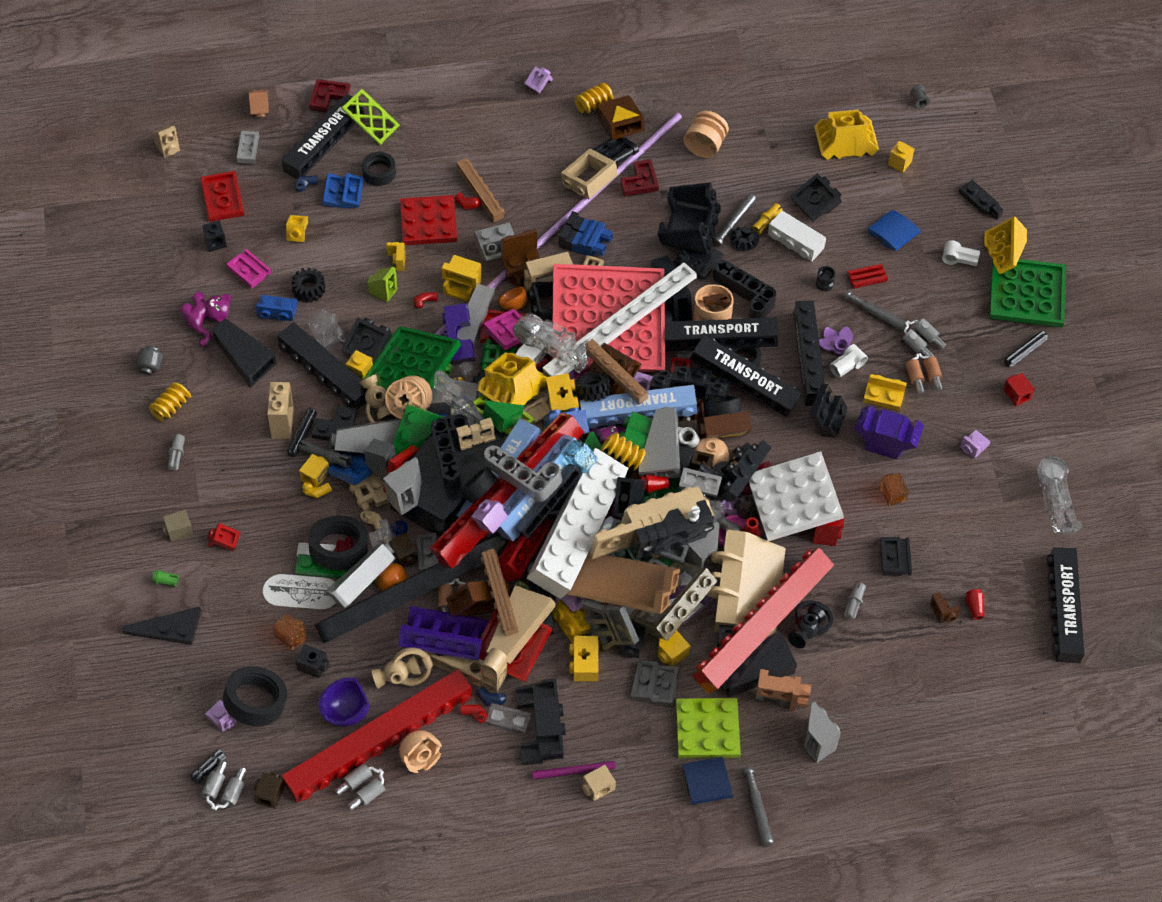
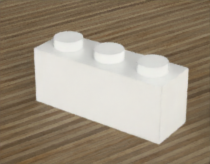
[768,211,826,262]

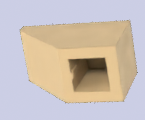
[152,125,180,158]

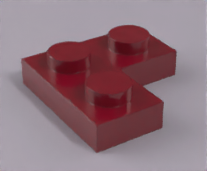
[309,79,351,112]
[620,159,659,196]

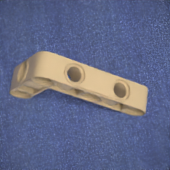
[413,648,507,693]

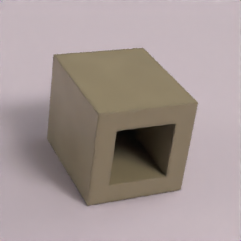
[161,509,194,542]

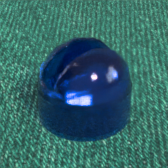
[392,520,408,537]

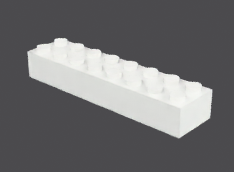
[527,448,629,599]

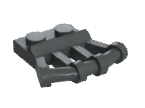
[583,598,639,651]

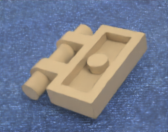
[349,473,389,511]

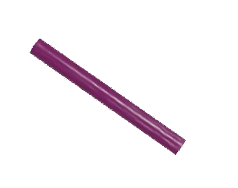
[532,761,615,780]

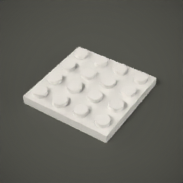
[749,451,844,541]

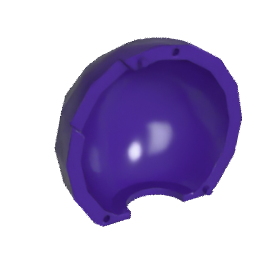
[319,677,370,727]

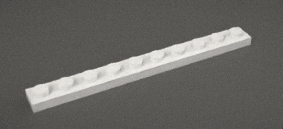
[542,263,697,377]

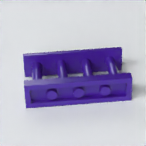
[398,606,489,661]

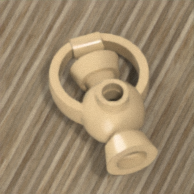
[359,374,398,423]
[372,648,433,689]

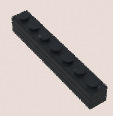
[515,464,582,539]

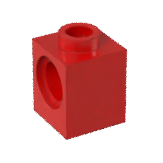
[1003,373,1035,406]

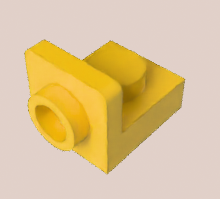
[286,215,308,242]
[386,242,406,271]

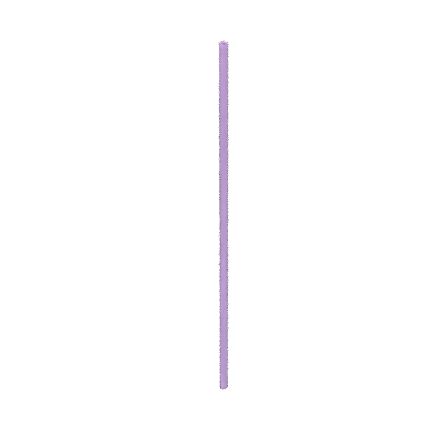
[434,113,682,336]

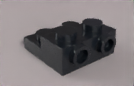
[790,173,842,222]
[341,318,392,364]
[809,384,847,438]

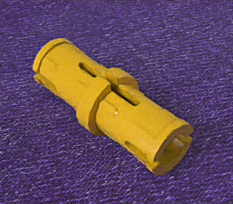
[752,203,782,235]

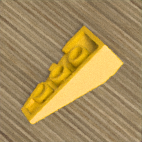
[984,216,1027,274]

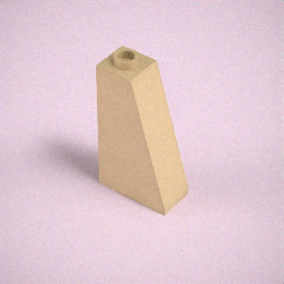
[487,586,556,664]

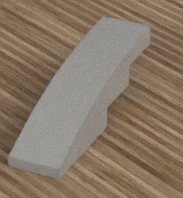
[458,283,495,346]

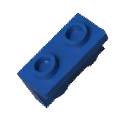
[256,295,298,321]

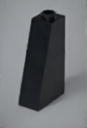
[651,256,693,322]
[212,318,277,387]
[720,631,797,697]

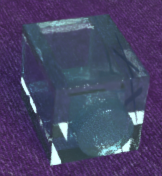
[562,440,598,473]

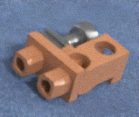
[755,669,811,711]

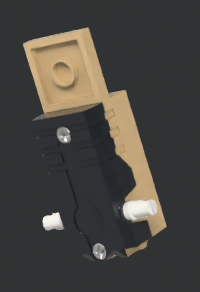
[589,486,715,560]

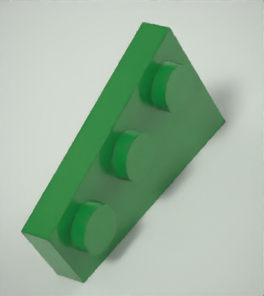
[392,403,443,455]

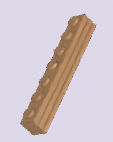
[457,158,505,223]
[584,339,648,405]
[481,549,519,636]

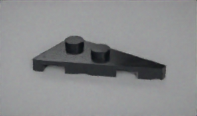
[122,607,202,645]

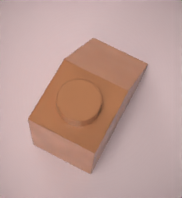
[249,89,269,117]

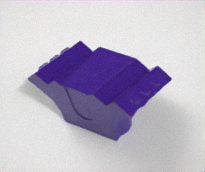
[854,405,924,459]

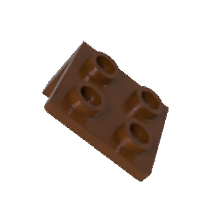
[501,229,541,277]
[586,343,642,394]

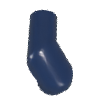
[476,687,506,707]

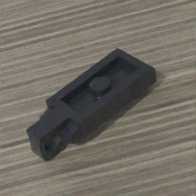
[959,180,1003,220]

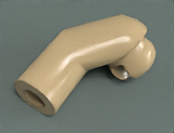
[360,510,385,534]

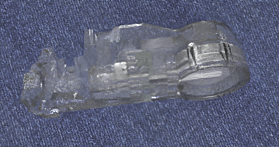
[513,313,588,373]
[1036,456,1083,535]

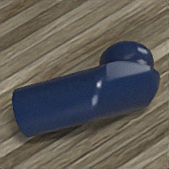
[294,175,318,192]

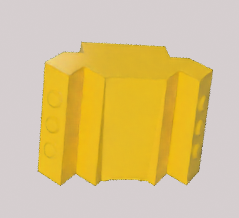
[814,110,879,160]
[477,352,547,405]

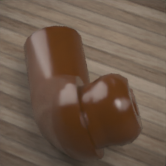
[703,293,730,307]

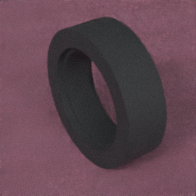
[308,515,368,570]
[222,666,287,726]

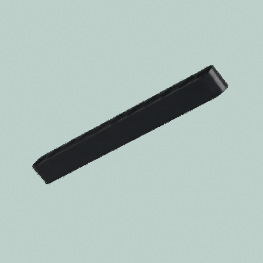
[315,533,509,643]

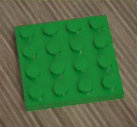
[989,259,1066,327]
[363,326,461,398]

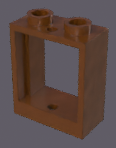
[446,579,511,617]

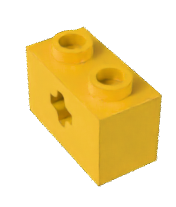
[546,373,579,412]
[570,636,598,682]

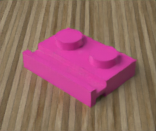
[226,249,271,289]

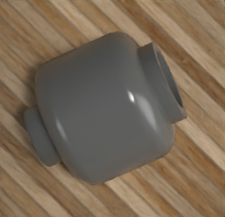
[136,345,163,375]

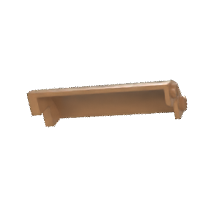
[567,552,680,614]

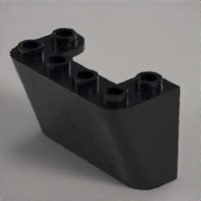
[657,182,721,253]

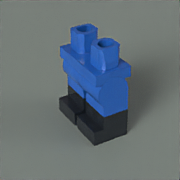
[558,211,613,257]

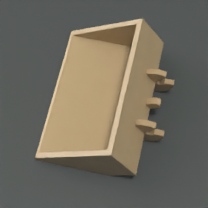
[707,529,786,639]

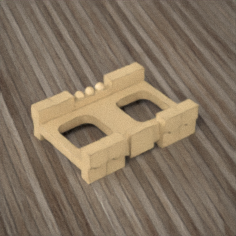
[456,417,496,451]

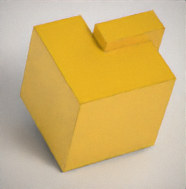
[442,255,482,302]

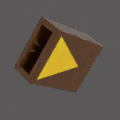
[597,95,645,140]
[697,411,752,439]

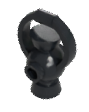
[788,600,833,649]

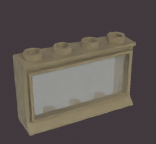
[629,561,717,641]

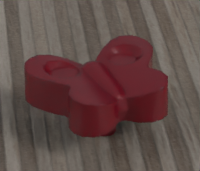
[334,536,353,552]

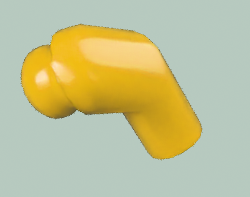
[302,482,332,498]

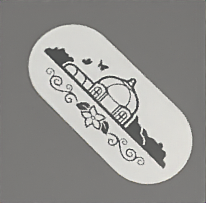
[263,574,336,609]

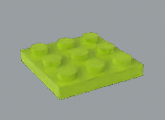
[676,698,741,758]

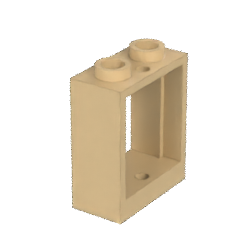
[561,149,618,199]
[523,252,573,292]
[267,382,294,439]

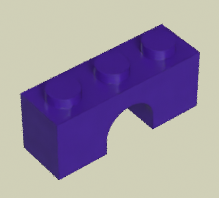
[442,303,476,365]

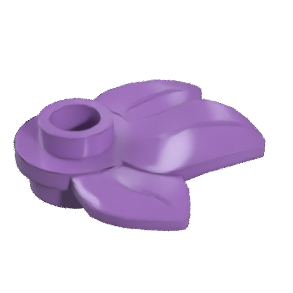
[819,326,853,356]

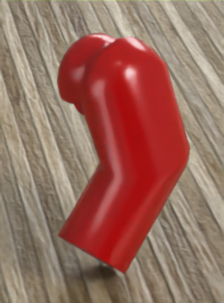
[455,192,481,210]
[413,292,438,308]
[461,704,488,723]

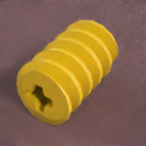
[574,82,614,114]
[149,382,192,423]
[601,432,645,471]

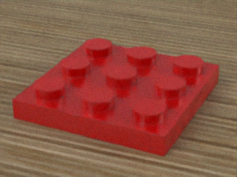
[400,195,457,245]
[479,609,552,683]

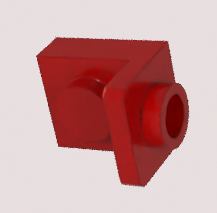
[207,523,240,551]

